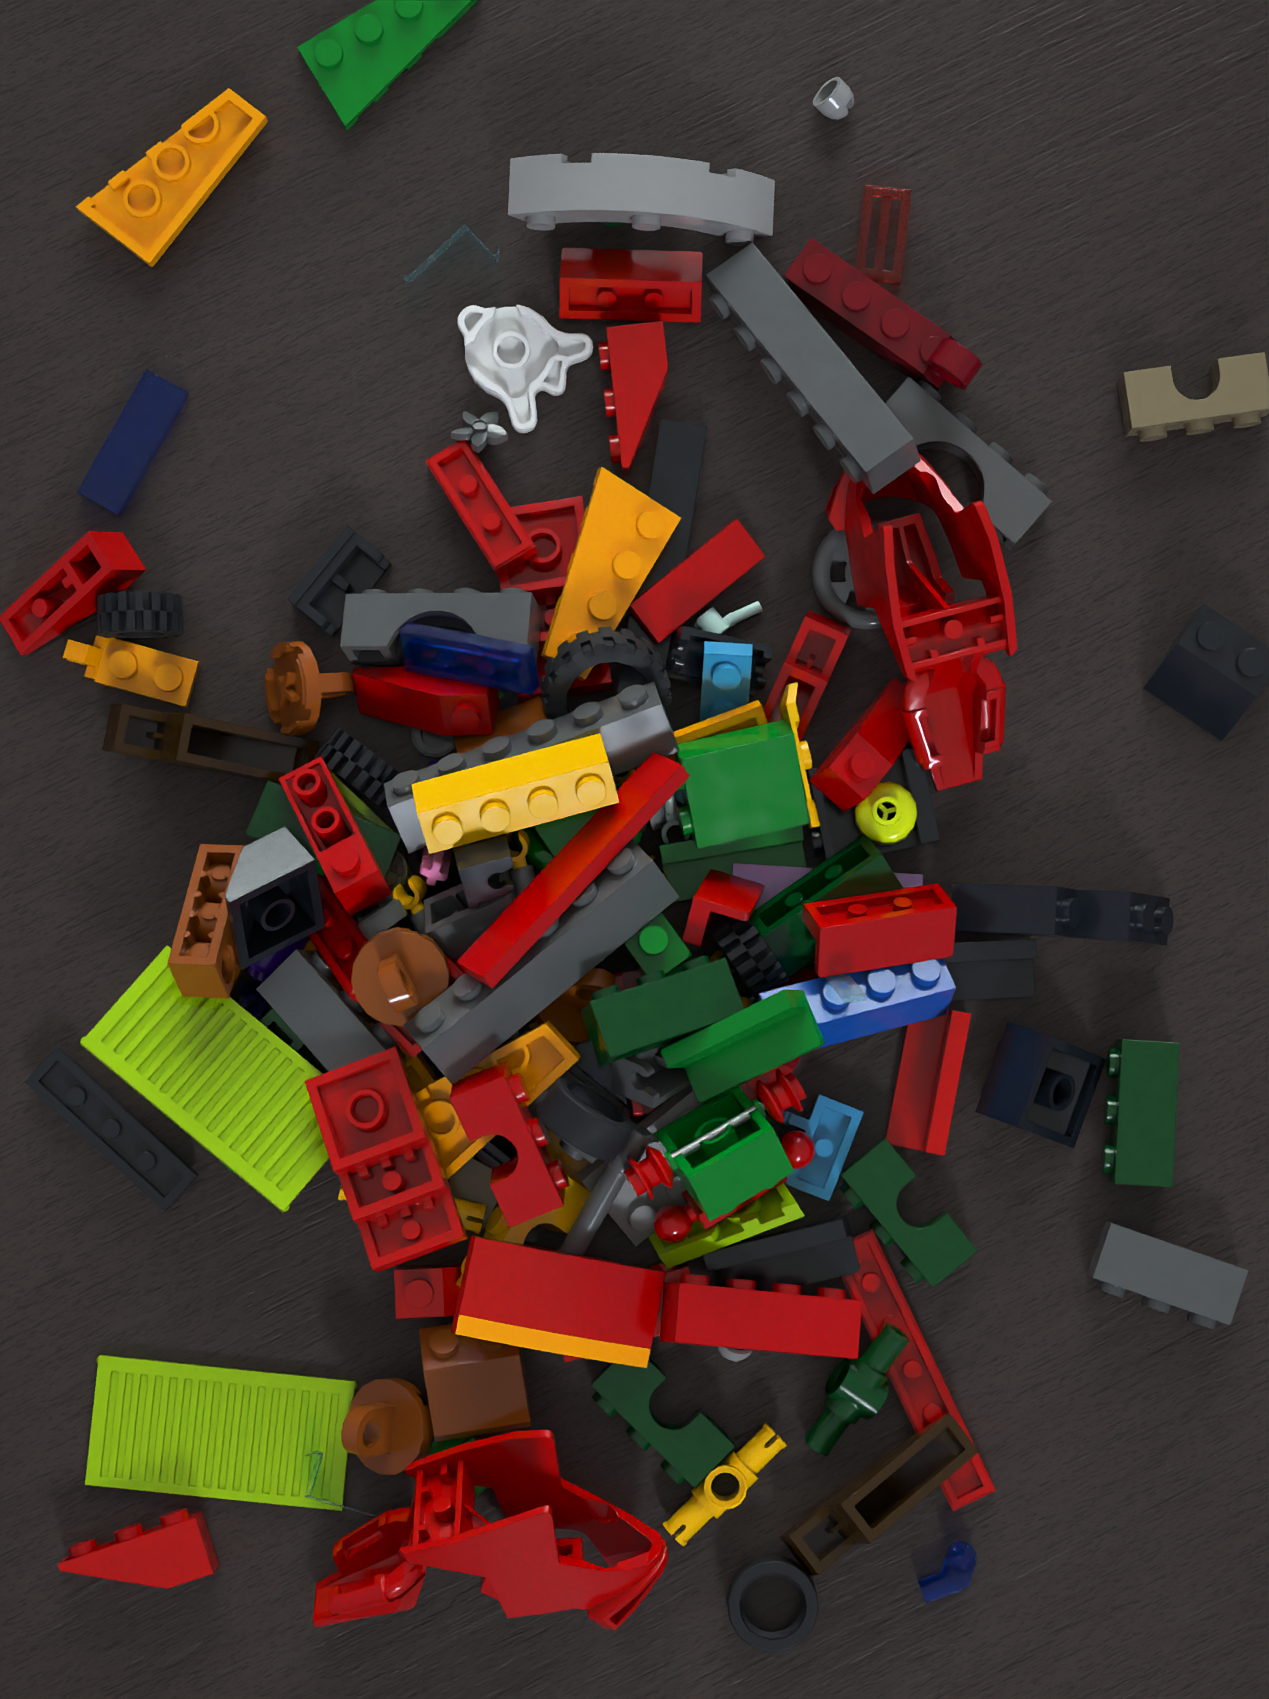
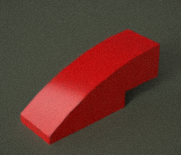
[763,610,851,742]

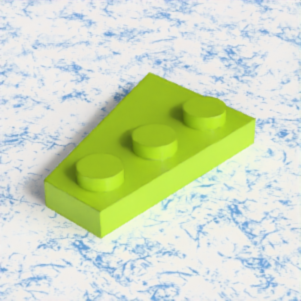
[648,1183,805,1269]

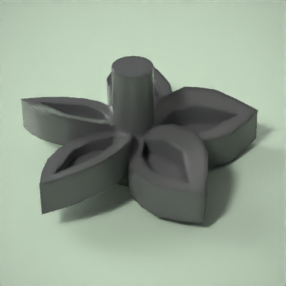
[451,411,508,453]

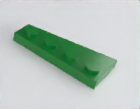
[297,0,478,131]

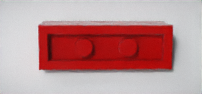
[559,248,703,323]
[802,883,957,978]
[885,1010,971,1156]

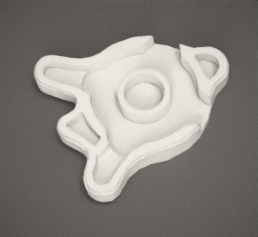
[457,305,593,433]

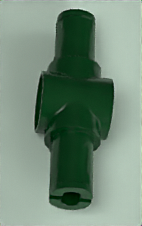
[804,1322,910,1456]

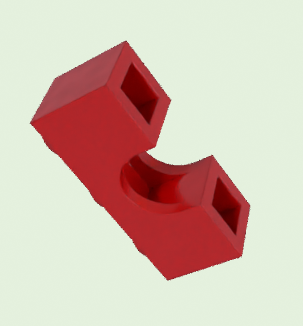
[449,1061,570,1228]

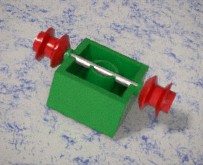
[623,1069,806,1222]

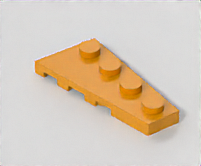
[75,88,268,267]
[541,467,681,681]
[415,1020,581,1179]

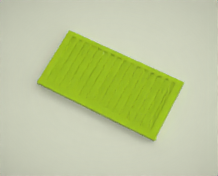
[80,945,329,1212]
[85,1355,357,1511]

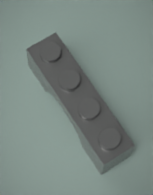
[885,377,1052,550]
[340,588,542,665]

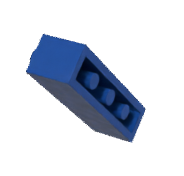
[757,958,956,1049]

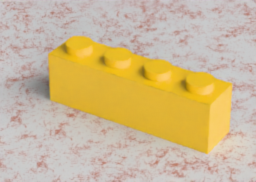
[411,733,619,854]

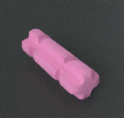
[420,847,452,886]

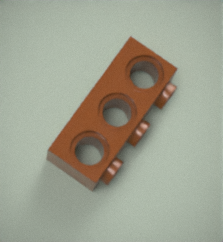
[167,844,246,998]

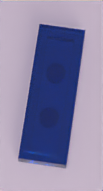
[77,369,189,517]
[399,622,540,695]

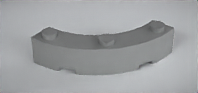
[508,153,775,246]

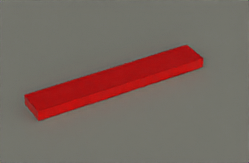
[457,752,690,988]
[841,1228,996,1511]

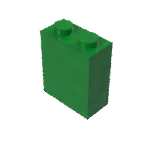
[674,719,810,849]

